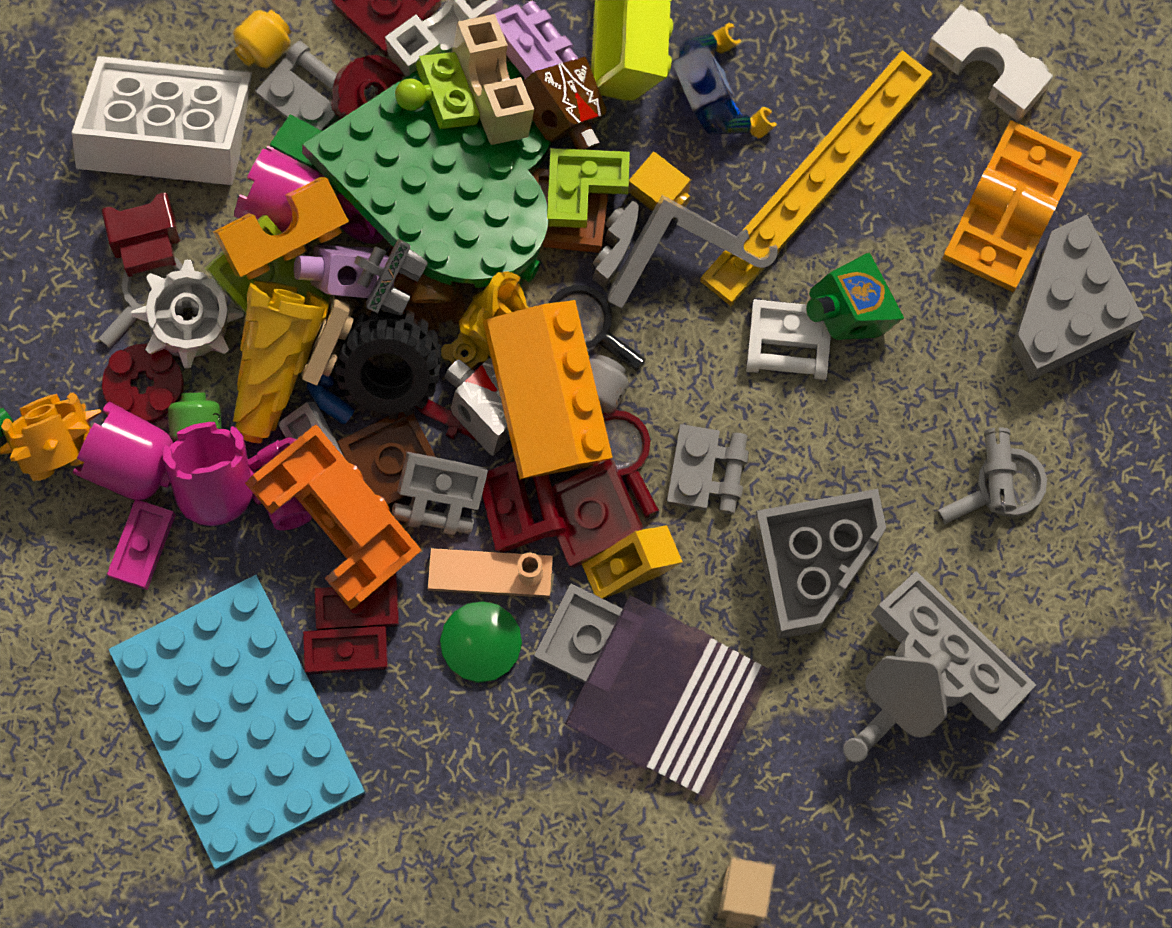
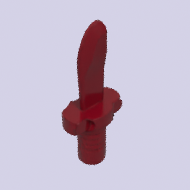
[415,399,479,443]

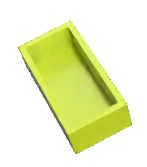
[591,0,673,101]

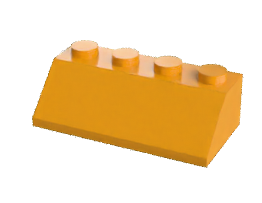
[483,300,613,479]

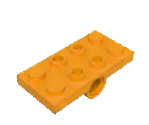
[942,120,1082,293]

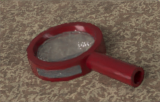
[590,410,659,518]

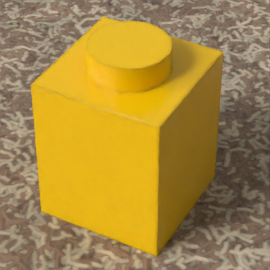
[628,151,691,211]

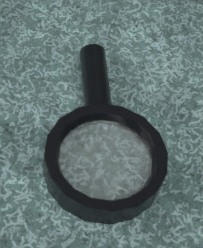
[549,285,646,371]

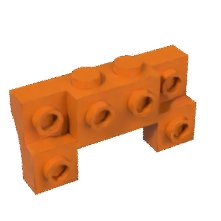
[245,424,422,609]

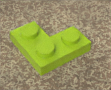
[547,148,630,228]

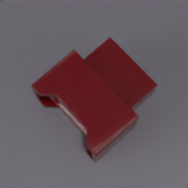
[101,193,180,277]

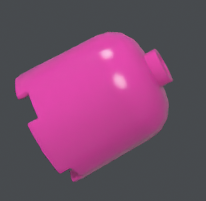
[234,146,331,232]
[73,402,173,500]
[163,422,252,526]

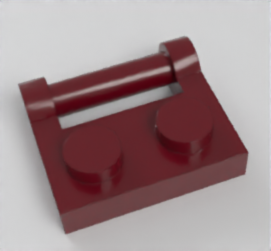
[482,461,567,553]

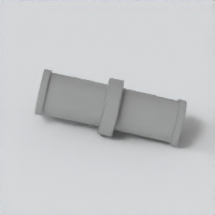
[983,427,1017,513]

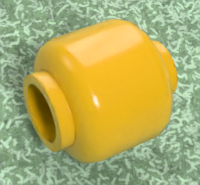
[233,10,292,68]

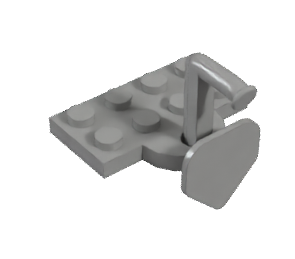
[843,571,1036,762]

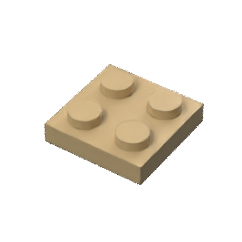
[302,295,354,385]

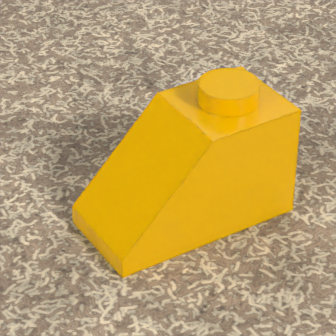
[582,525,683,599]

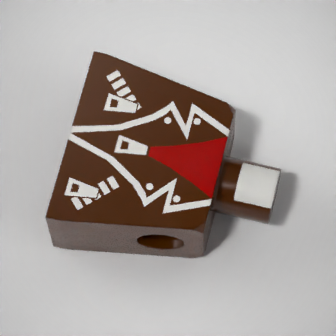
[523,56,607,150]

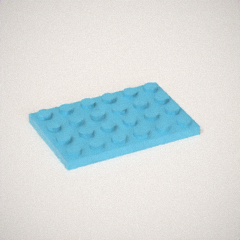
[109,575,366,870]

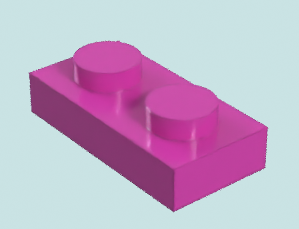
[107,500,176,590]

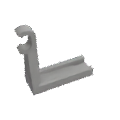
[607,195,778,308]

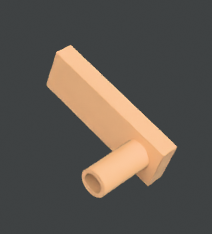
[428,548,553,598]

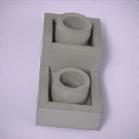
[592,200,639,289]

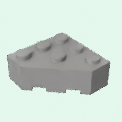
[1011,215,1144,381]
[754,489,886,639]

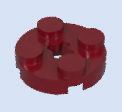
[331,55,404,119]
[102,344,184,423]

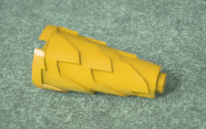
[233,281,329,443]

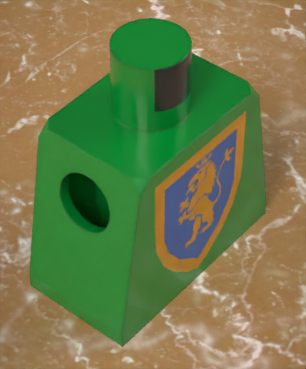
[806,253,904,340]

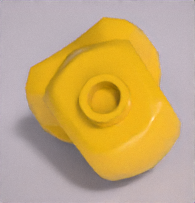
[458,271,529,357]

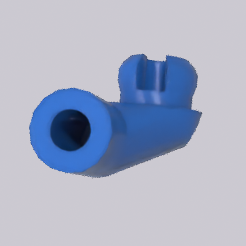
[307,374,355,425]

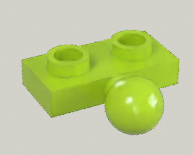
[395,52,480,129]

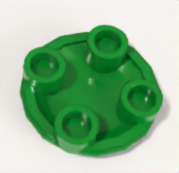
[440,601,522,683]

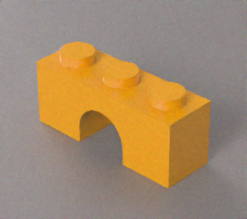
[213,177,349,280]

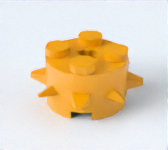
[0,393,102,481]

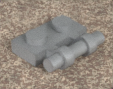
[667,424,749,515]
[391,452,488,535]

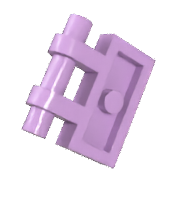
[492,1,578,79]

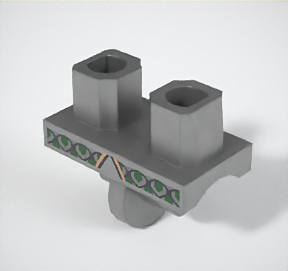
[354,238,427,316]

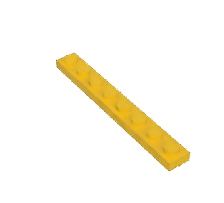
[700,50,932,306]

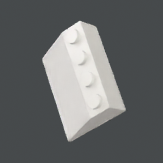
[72,56,252,185]

